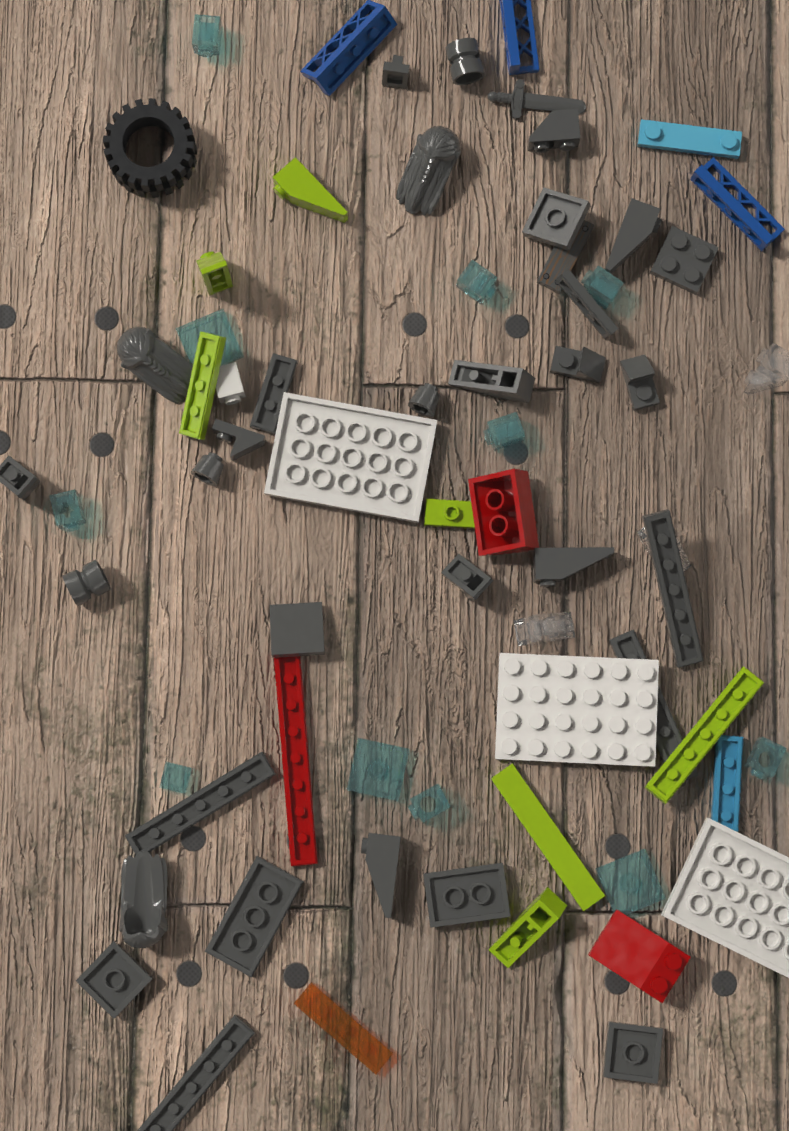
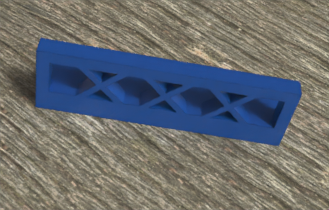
[300,0,397,96]
[499,0,539,75]
[690,157,785,252]

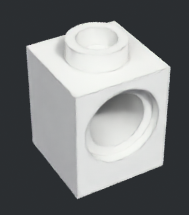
[216,362,246,405]

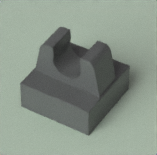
[382,55,410,89]

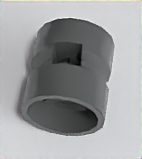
[445,38,485,85]
[62,559,111,606]

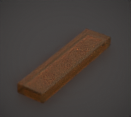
[294,982,393,1075]

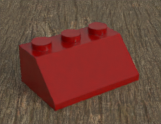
[468,468,539,556]

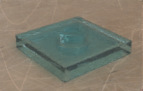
[175,309,244,366]
[347,738,410,801]
[595,848,666,915]

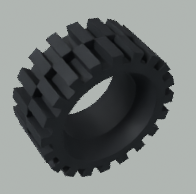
[103,98,197,198]

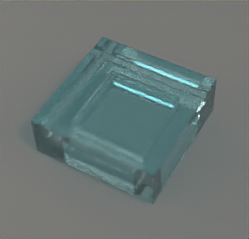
[159,762,192,794]

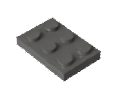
[423,863,511,928]

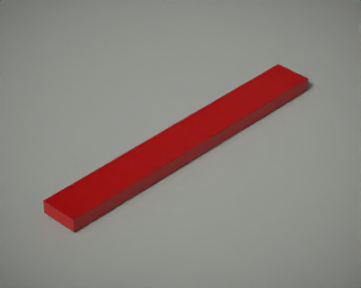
[274,656,318,866]

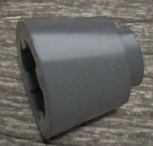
[408,383,440,417]
[191,452,224,486]

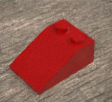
[588,909,691,1003]

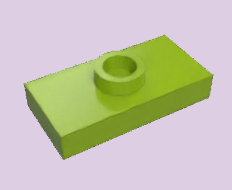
[424,498,475,529]

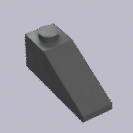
[602,198,662,277]
[448,360,536,403]
[533,547,614,587]
[361,833,401,918]

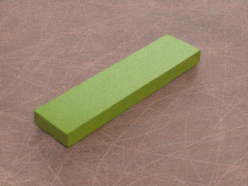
[179,331,226,440]

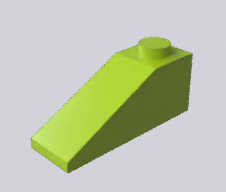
[273,157,348,223]
[196,251,233,296]
[488,887,567,968]

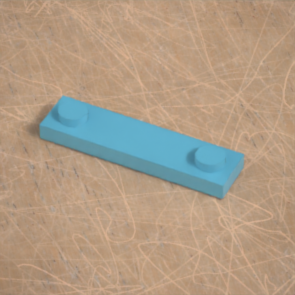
[637,119,742,159]

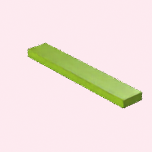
[644,666,764,804]
[490,763,605,911]

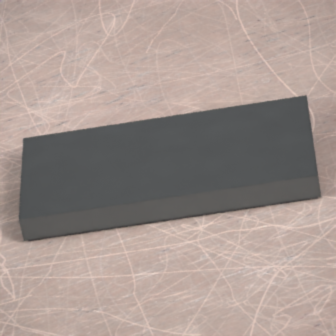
[205,856,304,978]

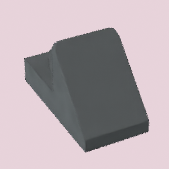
[550,346,606,383]
[620,355,660,411]
[212,419,267,461]
[0,455,41,501]
[441,554,493,601]

